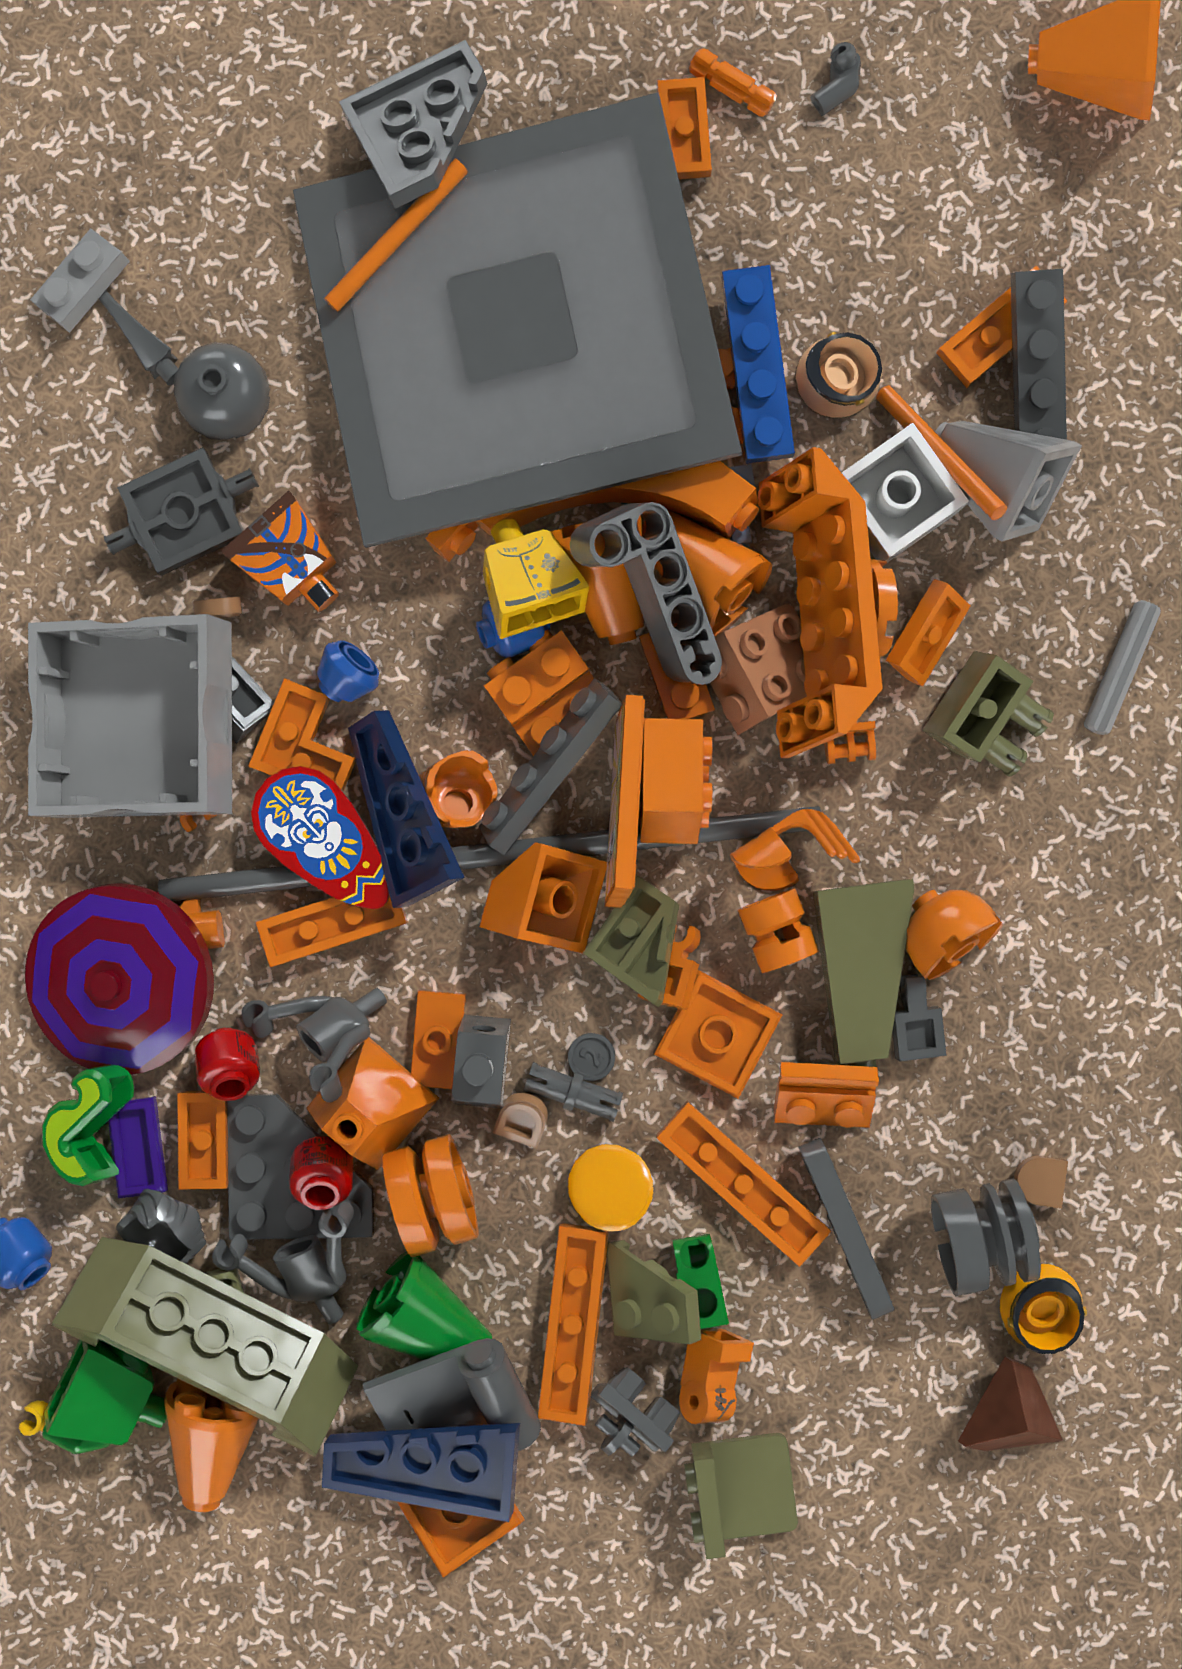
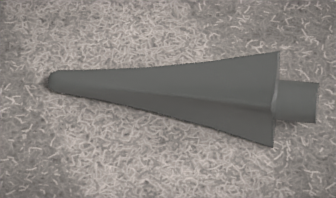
[99,290,178,385]

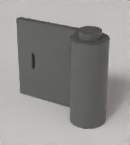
[363,1338,541,1451]

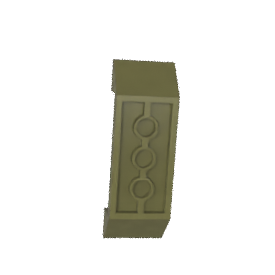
[52,1237,358,1457]

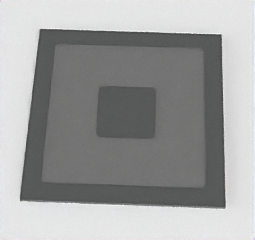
[293,92,742,548]

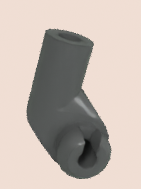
[810,42,861,116]

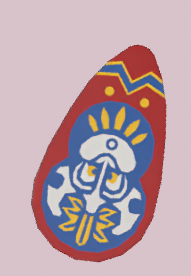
[251,766,389,909]

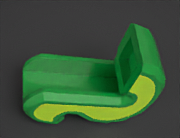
[42,1065,134,1186]

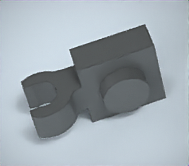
[892,974,947,1061]

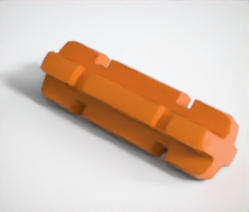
[689,48,777,117]

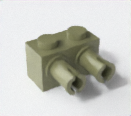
[922,651,1054,777]

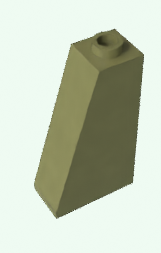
[812,879,914,1067]

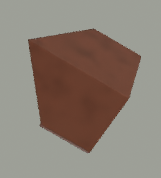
[958,1357,1063,1451]

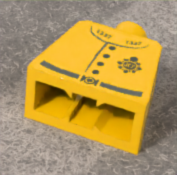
[483,519,589,639]

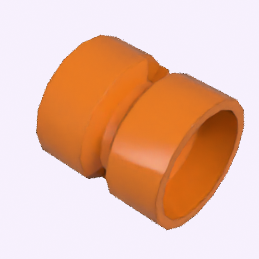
[737,888,819,973]

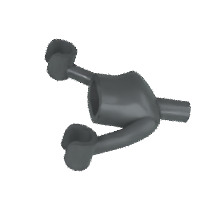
[242,988,387,1103]
[212,1202,354,1324]

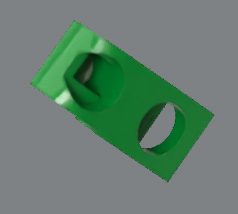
[672,1234,729,1329]

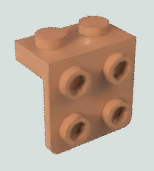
[710,604,807,735]

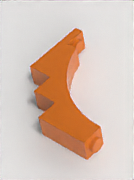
[425,461,759,562]

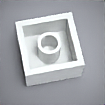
[842,423,969,563]

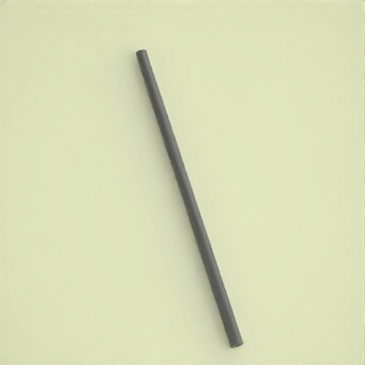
[158,806,821,902]

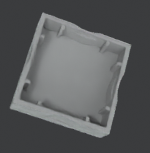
[28,614,232,818]

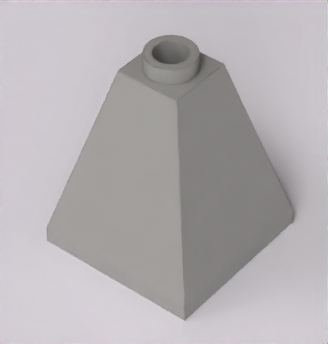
[935,421,1082,542]

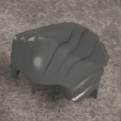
[116,1189,206,1264]

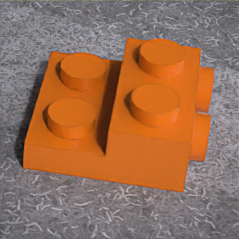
[484,630,594,756]

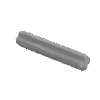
[1084,600,1161,735]

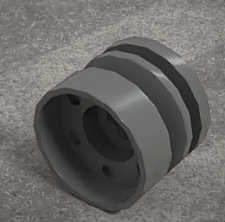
[931,1178,1041,1297]

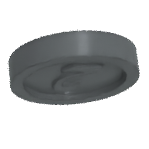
[568,1033,615,1081]

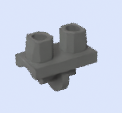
[591,1367,680,1457]

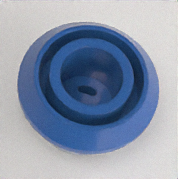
[317,641,379,702]

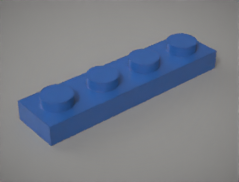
[721,265,795,464]

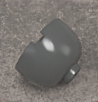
[173,342,270,440]

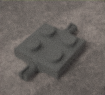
[104,447,259,576]

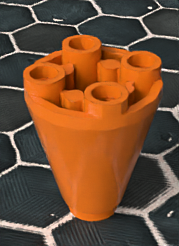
[164,1378,259,1512]

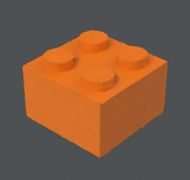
[640,718,713,844]

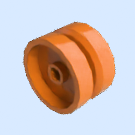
[382,1134,479,1257]

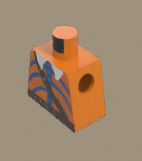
[221,490,339,612]

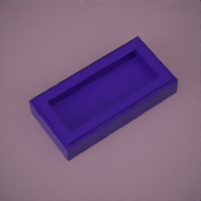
[108,1096,168,1199]

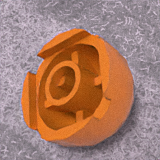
[906,890,1003,980]

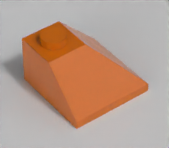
[479,842,607,953]

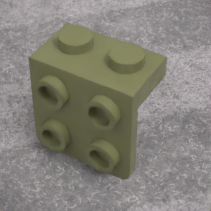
[684,1433,798,1559]

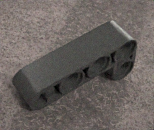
[569,502,722,685]

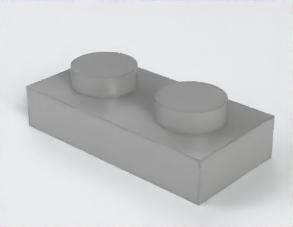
[30,228,130,333]

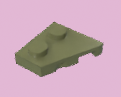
[583,875,679,1007]
[607,1240,701,1344]

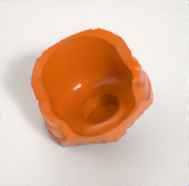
[419,750,498,828]

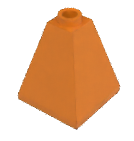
[1028,0,1161,120]
[306,1037,439,1170]

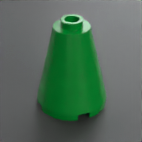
[356,1251,492,1360]

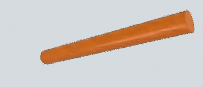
[324,158,468,312]
[876,385,1007,520]

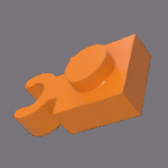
[637,925,701,1010]

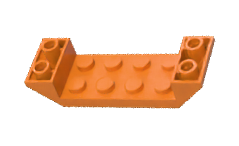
[757,447,883,758]

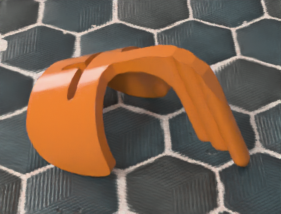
[730,809,860,891]

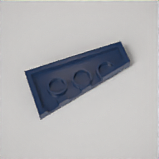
[348,710,465,908]
[322,1423,520,1522]

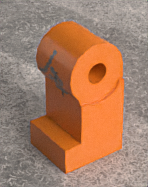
[679,1328,754,1424]

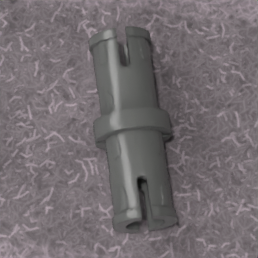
[523,1062,623,1122]

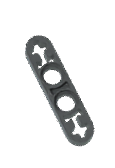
[798,1138,895,1320]

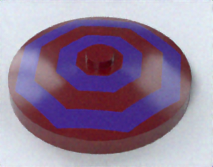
[25,883,214,1075]

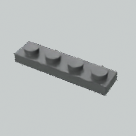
[1010,269,1067,440]
[478,678,623,855]

